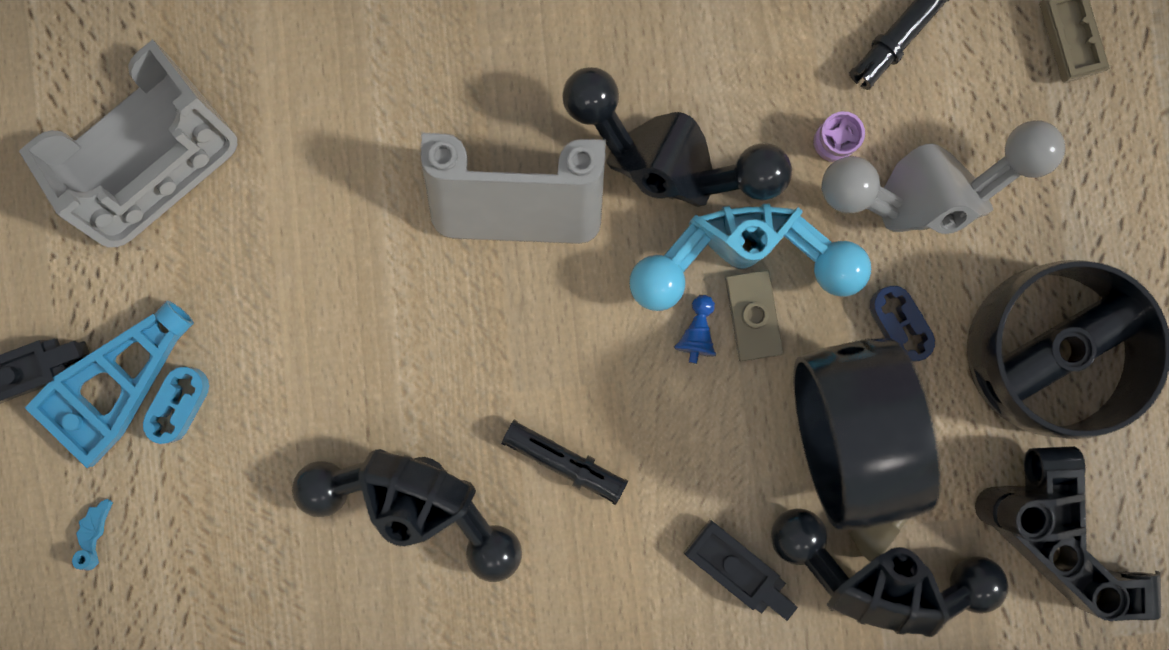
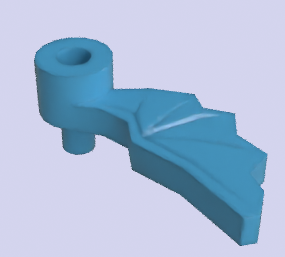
[72,499,113,571]

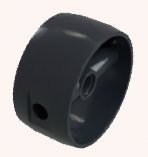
[967,260,1169,439]
[793,338,940,530]

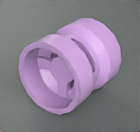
[814,111,865,162]

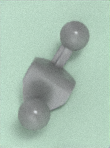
[822,120,1065,234]

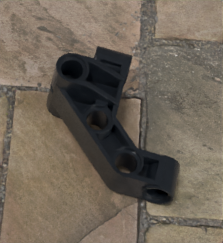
[975,446,1162,621]

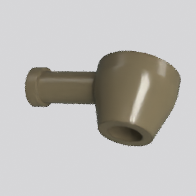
[850,519,909,562]

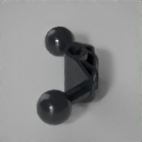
[562,67,792,207]
[292,449,522,582]
[771,508,1008,637]

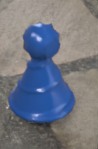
[674,295,716,364]

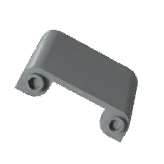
[19,39,237,247]
[421,133,605,244]

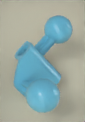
[629,203,871,311]

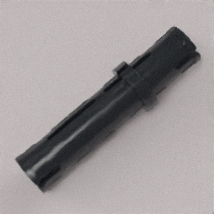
[849,0,949,90]
[501,419,628,505]

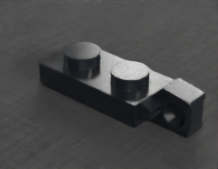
[0,338,90,404]
[683,519,798,621]

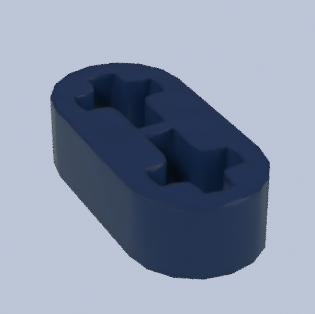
[869,286,935,362]

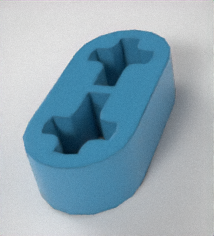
[143,367,209,444]

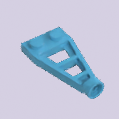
[25,300,194,468]

